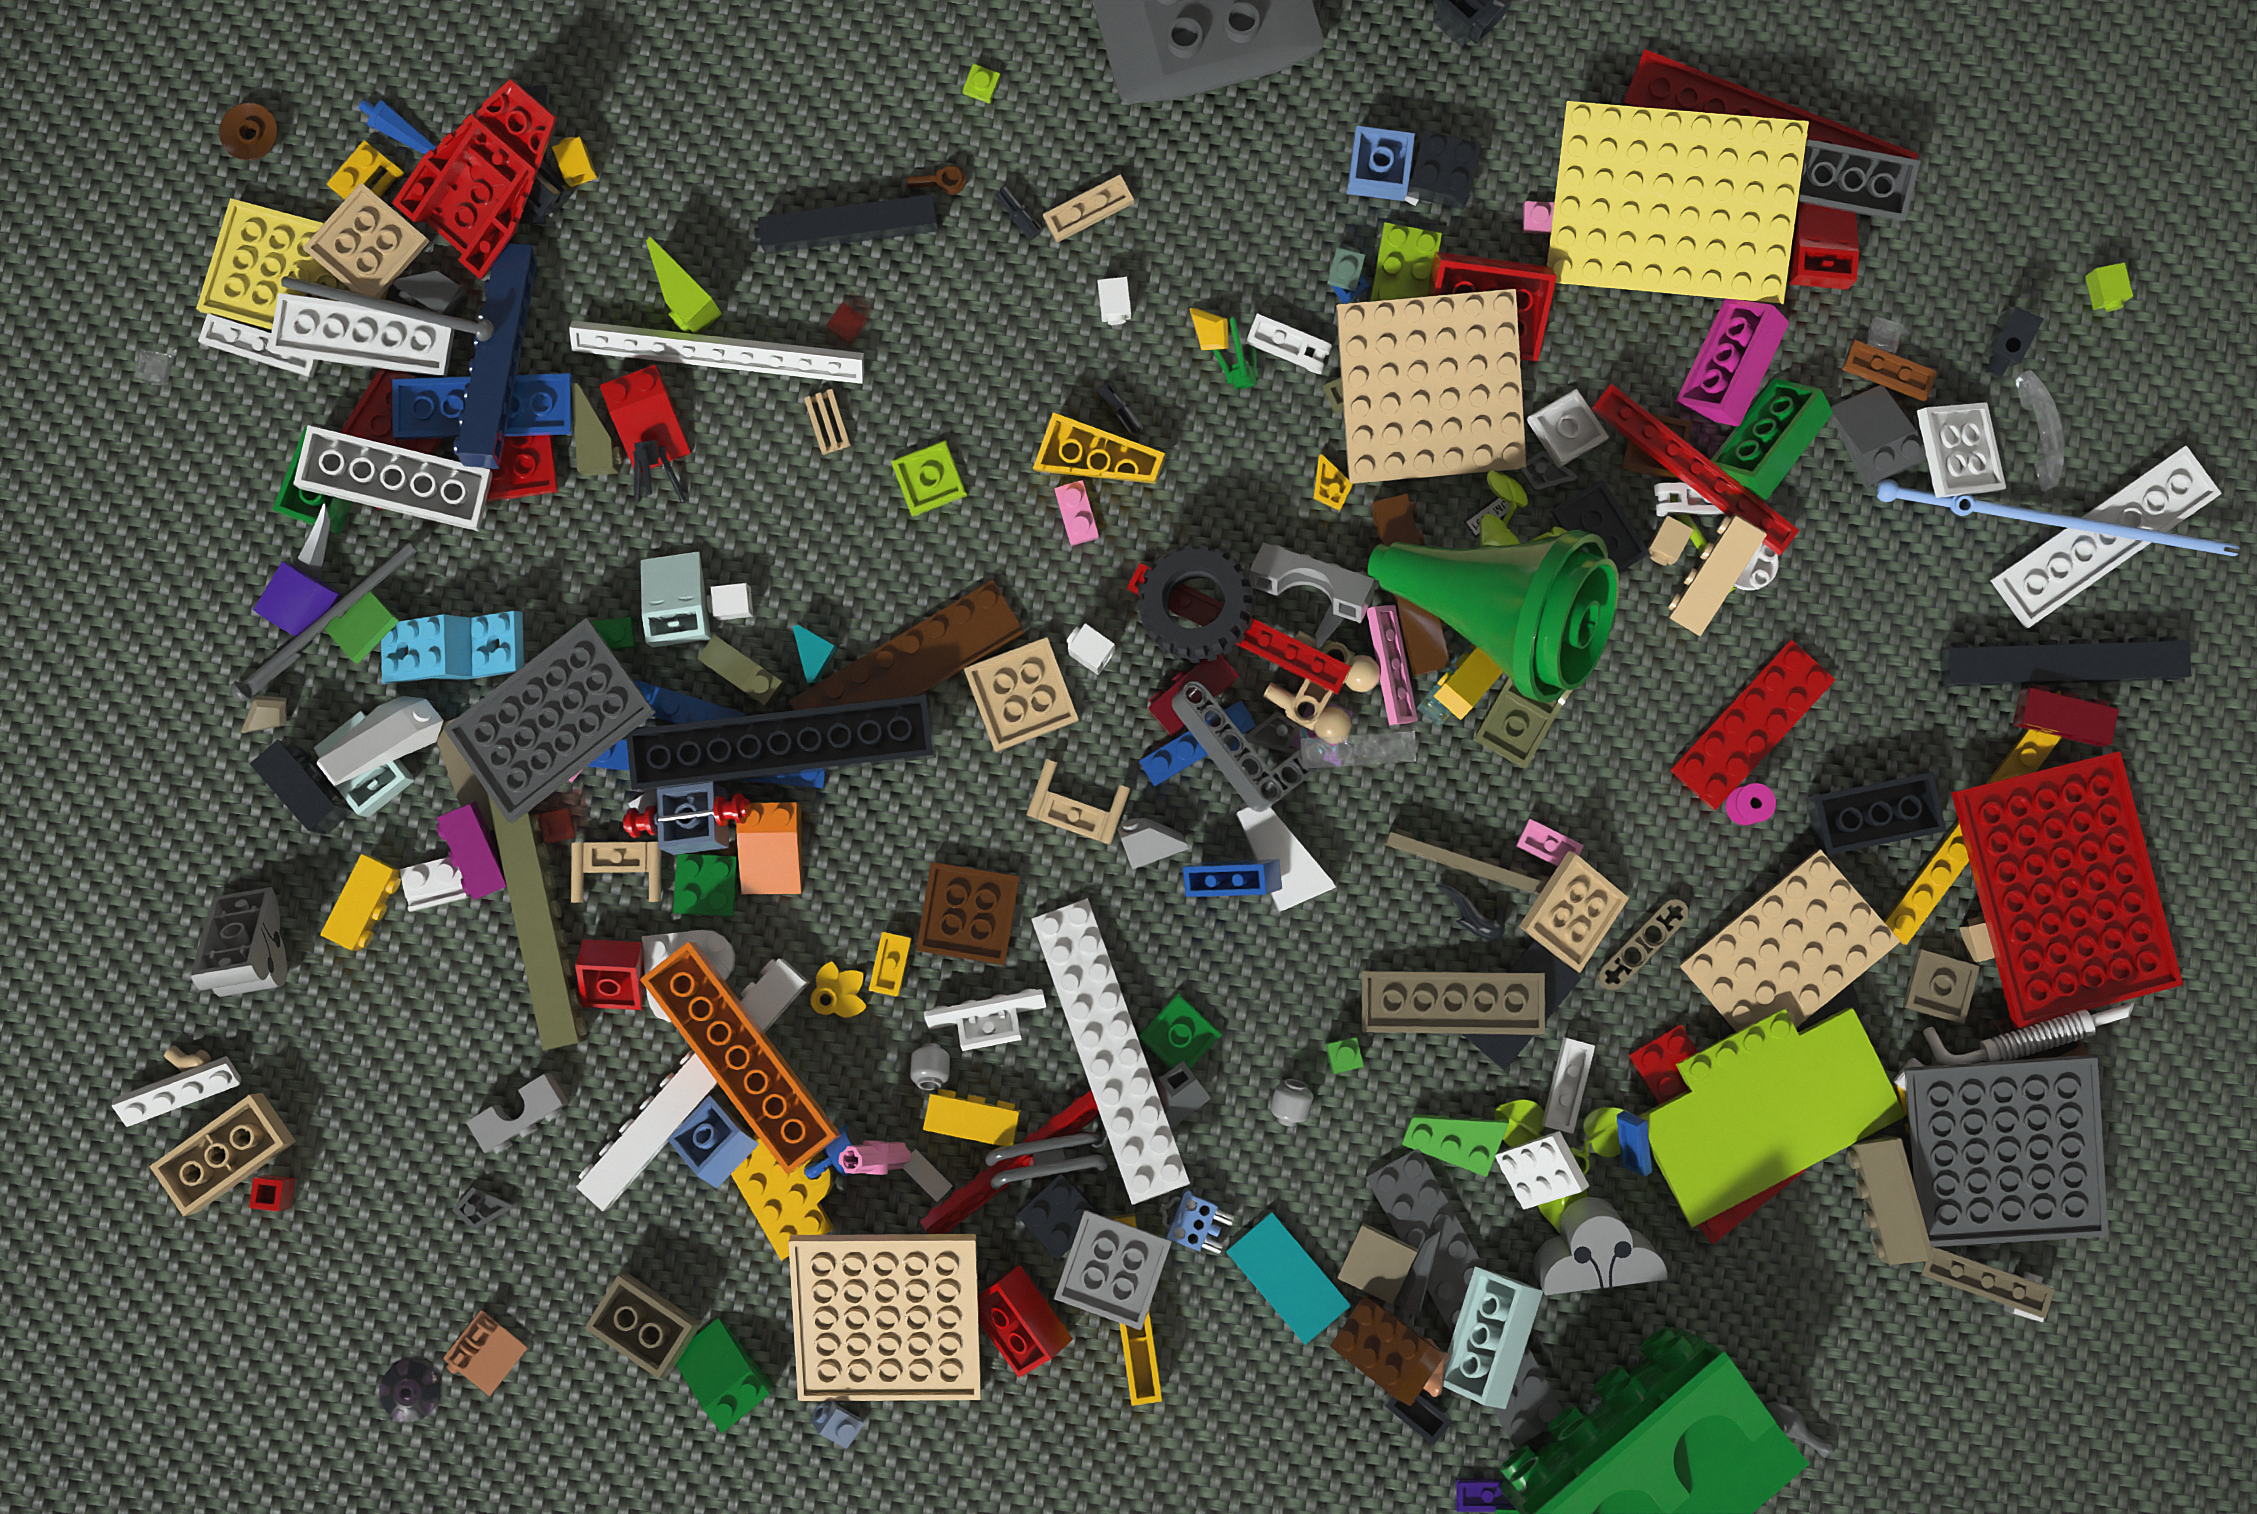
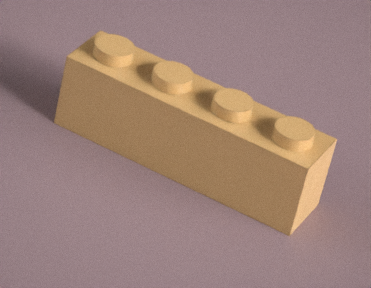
[1667,513,1767,636]

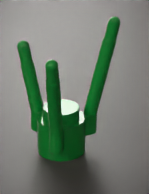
[1213,317,1259,390]

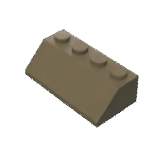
[1847,1134,1934,1265]

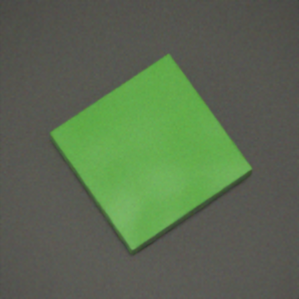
[324,590,399,664]

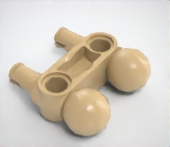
[1263,631,1380,744]

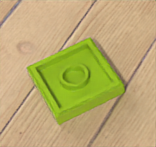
[891,440,967,517]

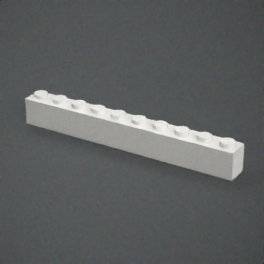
[576,959,810,1211]

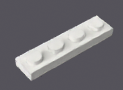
[198,314,319,378]
[112,1056,241,1127]

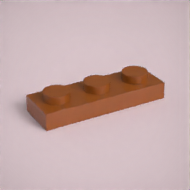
[1842,340,1938,401]

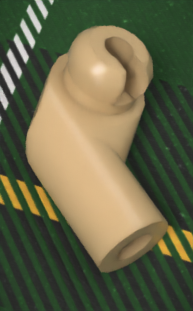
[164,1045,211,1072]

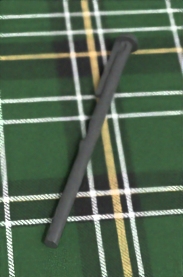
[281,276,494,341]
[231,542,418,701]

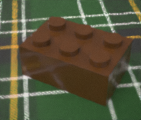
[1330,1296,1445,1406]

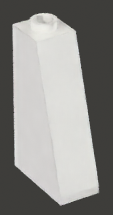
[1236,802,1336,912]

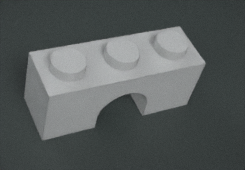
[466,1073,569,1154]

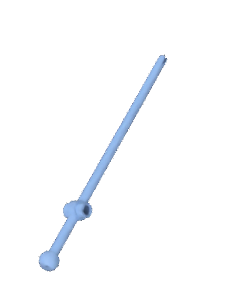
[1877,479,2240,556]

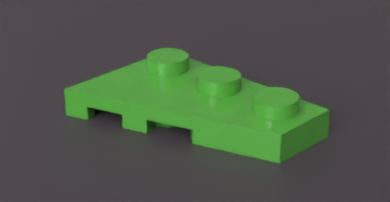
[1402,1114,1509,1177]

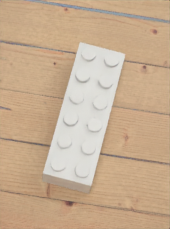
[294,425,493,531]

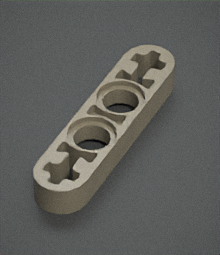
[1597,899,1689,990]

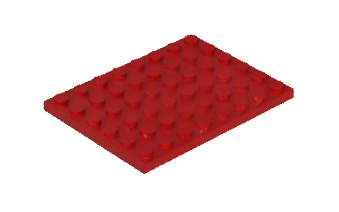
[1951,751,2183,1028]

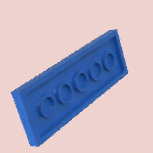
[392,373,573,440]

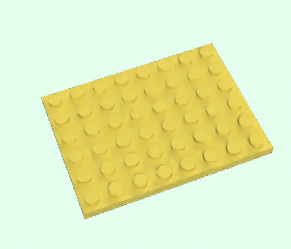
[1547,101,1809,304]

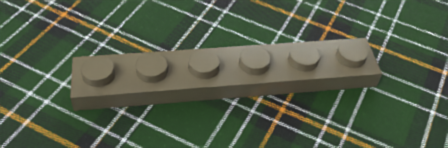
[1384,829,1550,895]

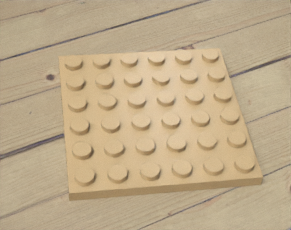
[1336,289,1526,484]
[788,1234,981,1401]

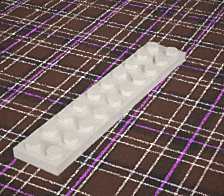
[1032,898,1190,1205]

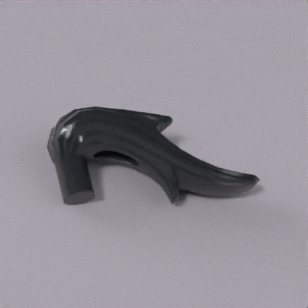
[1436,884,1507,940]

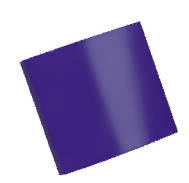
[253,561,340,643]

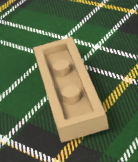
[1043,174,1134,243]

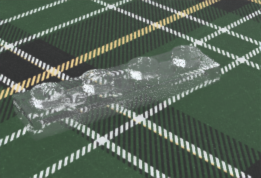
[1301,732,1416,769]

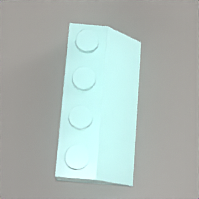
[1443,1266,1543,1409]

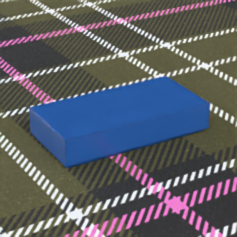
[1617,1111,1652,1177]

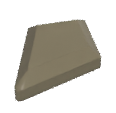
[241,695,287,733]

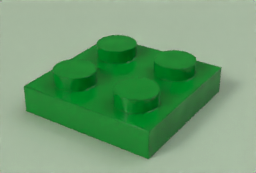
[673,854,738,917]

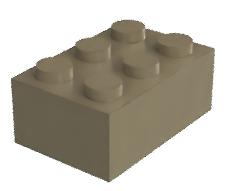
[584,1273,702,1379]

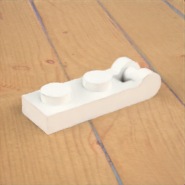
[1245,314,1332,374]
[1654,483,1725,516]

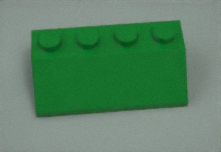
[1710,378,1833,501]

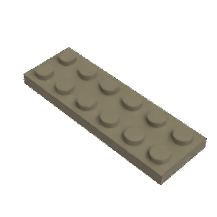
[1362,971,1545,1035]

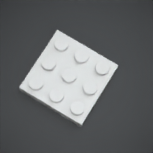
[1917,402,2006,498]

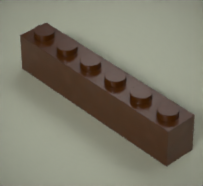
[1370,494,1454,678]

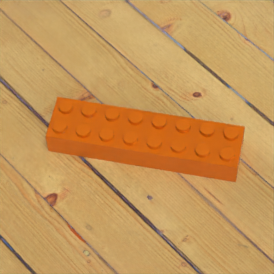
[640,941,841,1175]

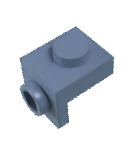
[811,1401,865,1449]

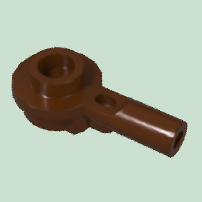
[907,165,966,195]

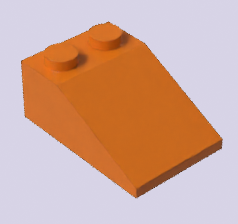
[736,802,802,895]

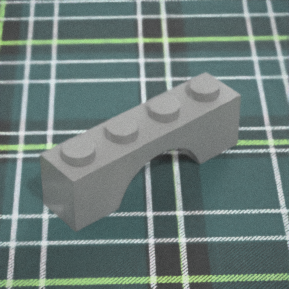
[1249,543,1375,623]

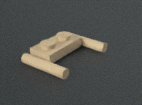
[1026,759,1130,845]
[571,842,661,903]

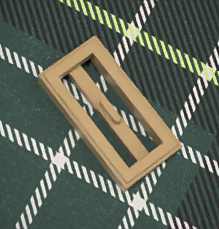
[804,389,851,455]

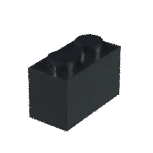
[1382,1392,1453,1446]

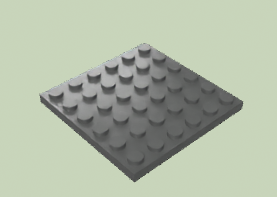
[1904,1055,2109,1247]

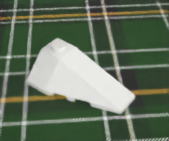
[317,696,443,786]

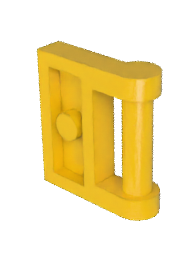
[326,140,405,200]

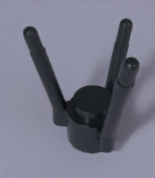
[633,440,686,503]

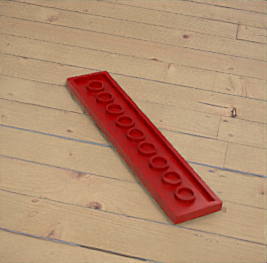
[1622,49,1919,160]

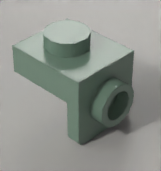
[1327,247,1365,292]

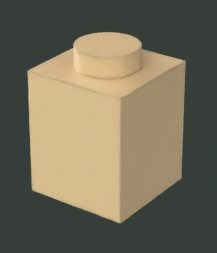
[1647,515,1694,565]
[1959,915,1995,962]

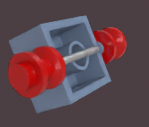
[623,782,751,855]

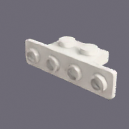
[924,989,1046,1051]

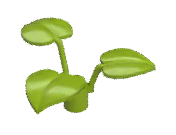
[1480,470,1568,547]
[1495,1099,1632,1233]

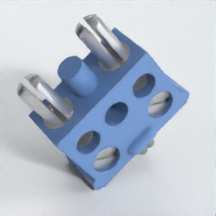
[1159,1188,1234,1254]

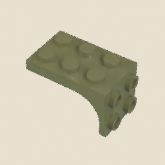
[1473,677,1573,769]

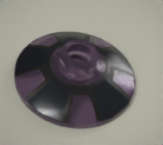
[379,1360,441,1422]

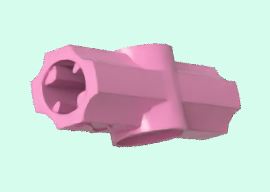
[839,1140,911,1175]

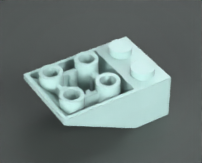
[641,552,711,647]
[314,711,415,817]

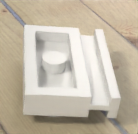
[399,857,470,912]

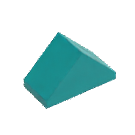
[792,625,838,687]

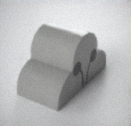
[190,887,287,997]
[1533,1197,1668,1295]

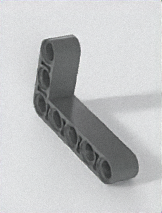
[1172,681,1323,812]

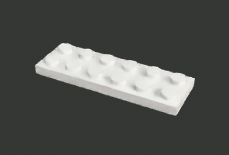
[269,293,455,377]

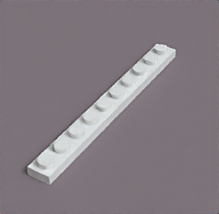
[569,320,864,383]

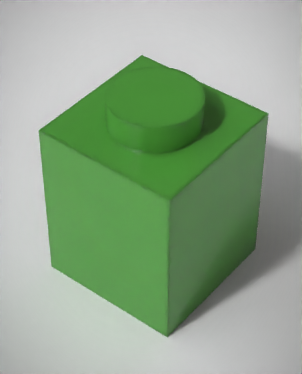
[1325,1036,1364,1074]

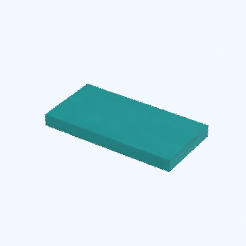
[1226,1211,1351,1345]

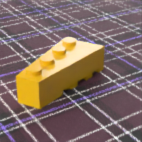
[1033,413,1166,484]

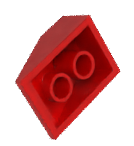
[599,365,692,472]

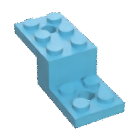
[381,611,524,684]

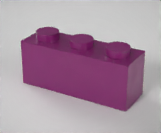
[436,800,507,900]

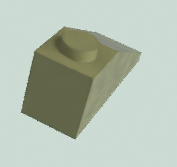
[571,383,623,476]
[697,635,787,709]

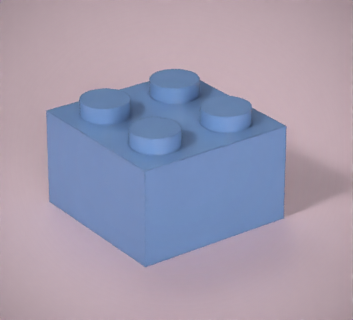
[1346,126,1415,201]
[667,1095,759,1189]

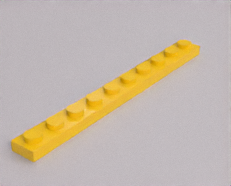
[1883,690,2062,945]

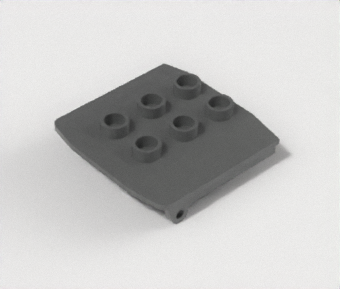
[1092,0,1324,104]

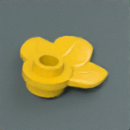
[811,961,866,1018]

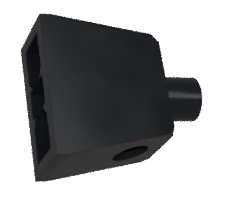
[1983,307,2044,379]

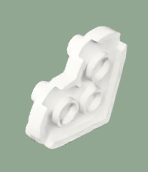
[642,930,735,1022]

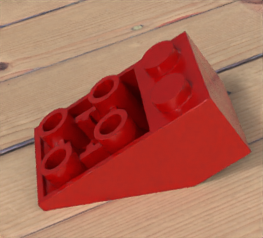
[1789,202,1859,290]

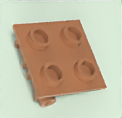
[443,1310,528,1396]

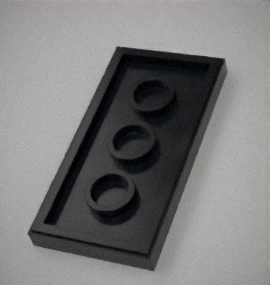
[1461,940,1582,1071]

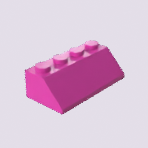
[1675,298,1790,427]

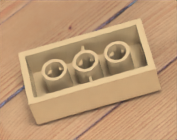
[149,1093,296,1216]

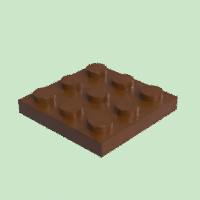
[916,862,1020,965]

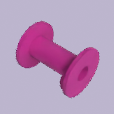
[1725,783,1776,825]

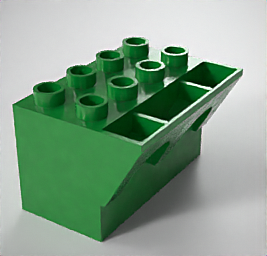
[1498,1326,1809,1514]

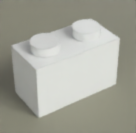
[1067,624,1115,675]

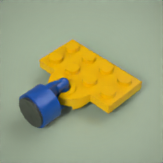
[731,1124,865,1261]

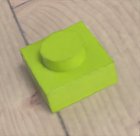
[963,64,1001,104]

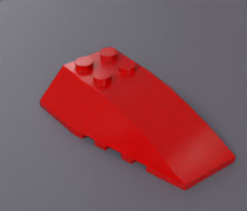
[392,79,558,279]

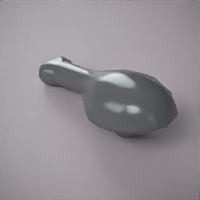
[1764,1402,1835,1458]

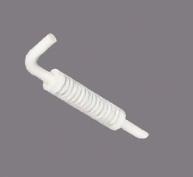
[1923,1002,2134,1065]

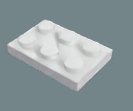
[1495,1131,1589,1210]

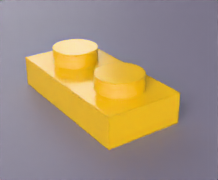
[869,932,912,997]

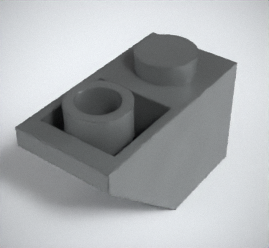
[393,271,468,316]
[1156,1061,1211,1129]

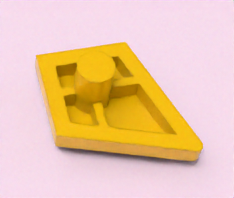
[1190,308,1229,350]
[1313,454,1353,511]

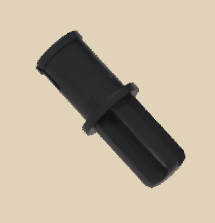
[995,185,1044,241]
[1097,382,1143,437]

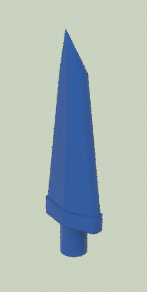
[359,99,436,155]

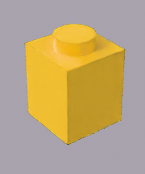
[552,137,597,187]

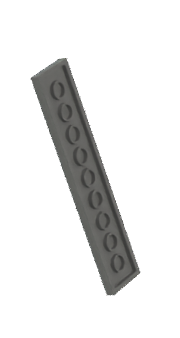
[1365,1149,1563,1448]

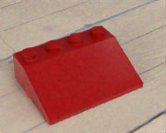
[1428,251,1557,362]

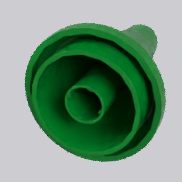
[1368,530,1619,703]

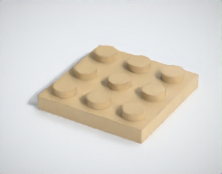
[303,183,430,298]
[964,637,1079,752]
[1519,851,1629,973]

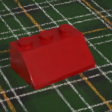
[978,1265,1073,1378]

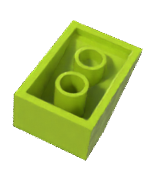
[646,237,722,335]

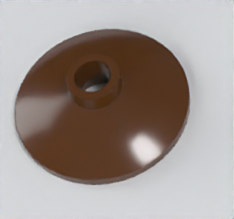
[219,103,278,161]

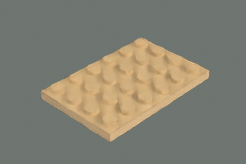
[1679,849,1901,1032]

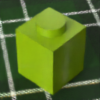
[2085,262,2133,312]

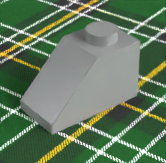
[1117,817,1189,869]

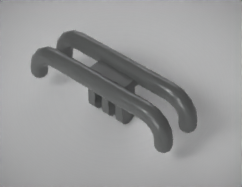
[985,1132,1108,1189]

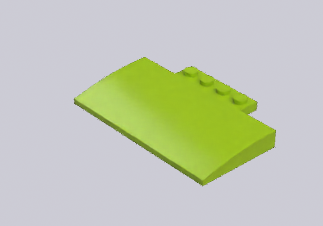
[1638,1008,1905,1228]

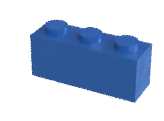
[1183,859,1282,897]

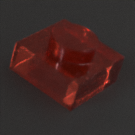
[826,302,868,344]
[539,808,577,844]

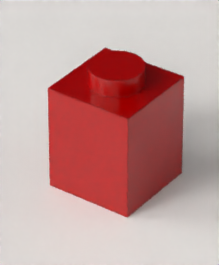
[249,1175,295,1212]

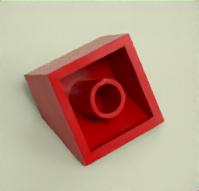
[575,939,645,1010]

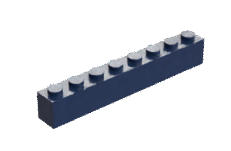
[454,243,538,469]

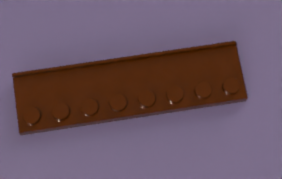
[789,580,1025,710]

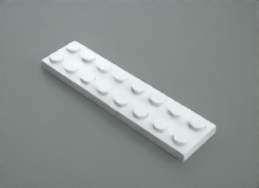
[1990,446,2222,629]

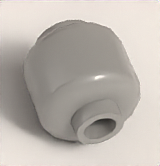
[910,1043,950,1090]
[1271,1079,1313,1126]

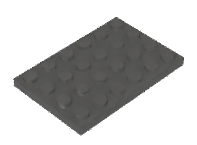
[444,618,656,824]

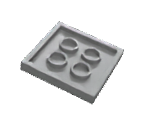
[1054,1210,1172,1330]

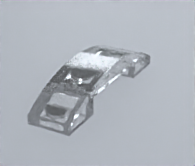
[2015,370,2064,492]

